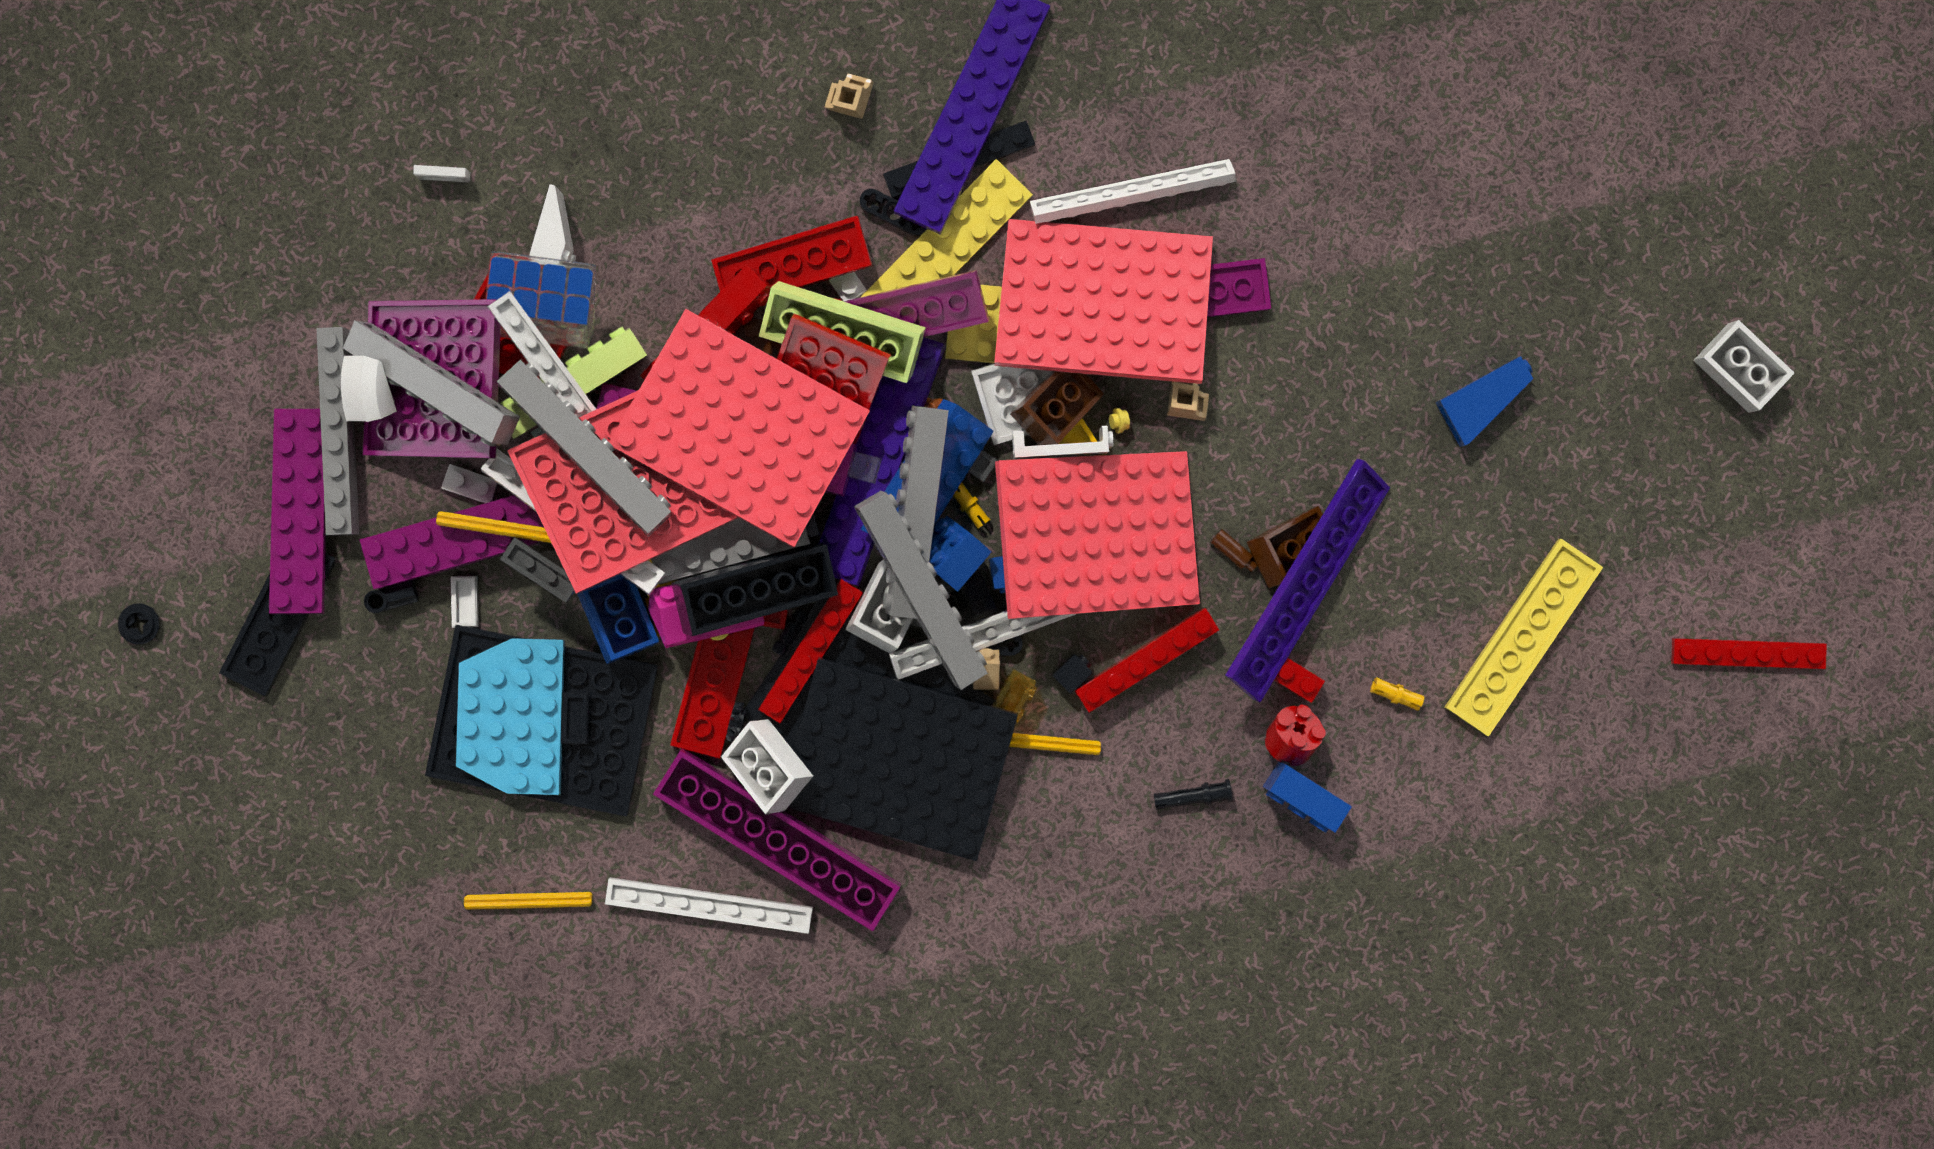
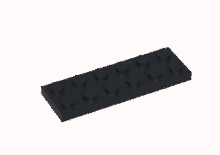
[219,552,337,696]

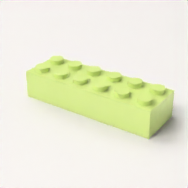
[759,281,926,383]
[500,327,647,439]

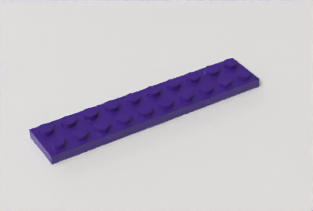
[894,0,1050,235]
[819,337,946,586]
[1225,459,1390,702]

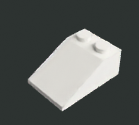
[528,184,576,275]

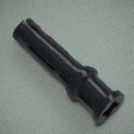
[1153,779,1233,810]

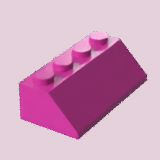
[648,585,764,648]

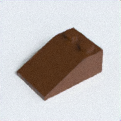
[1010,371,1104,445]
[1247,505,1323,588]

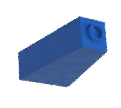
[1435,356,1533,447]

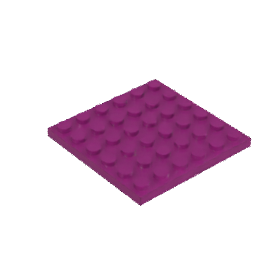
[363,299,501,459]

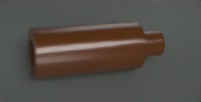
[1210,529,1257,572]

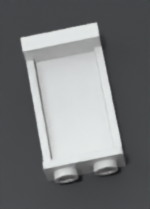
[1012,426,1113,460]

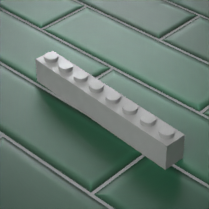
[343,320,520,446]
[317,327,359,536]
[497,360,672,537]
[883,406,949,619]
[854,491,988,690]

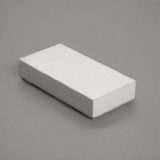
[413,165,471,183]
[451,576,479,628]

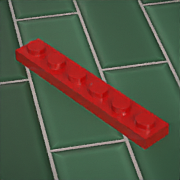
[758,579,863,723]
[1671,638,1827,669]

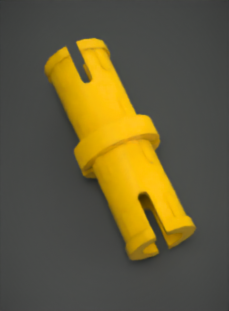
[953,482,991,529]
[1370,677,1424,711]

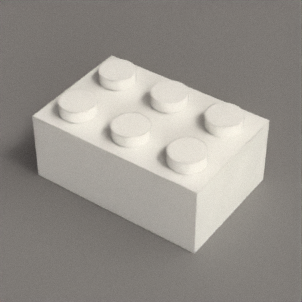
[1693,320,1794,413]
[845,560,913,653]
[721,719,813,814]

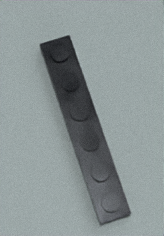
[883,120,1035,198]

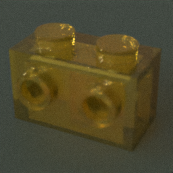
[992,667,1037,723]

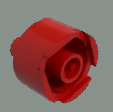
[1265,704,1326,766]

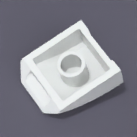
[341,356,397,422]

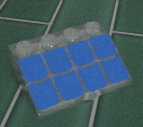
[486,251,596,348]

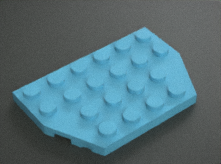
[456,638,565,795]

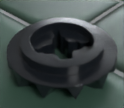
[118,603,161,644]
[726,702,747,742]

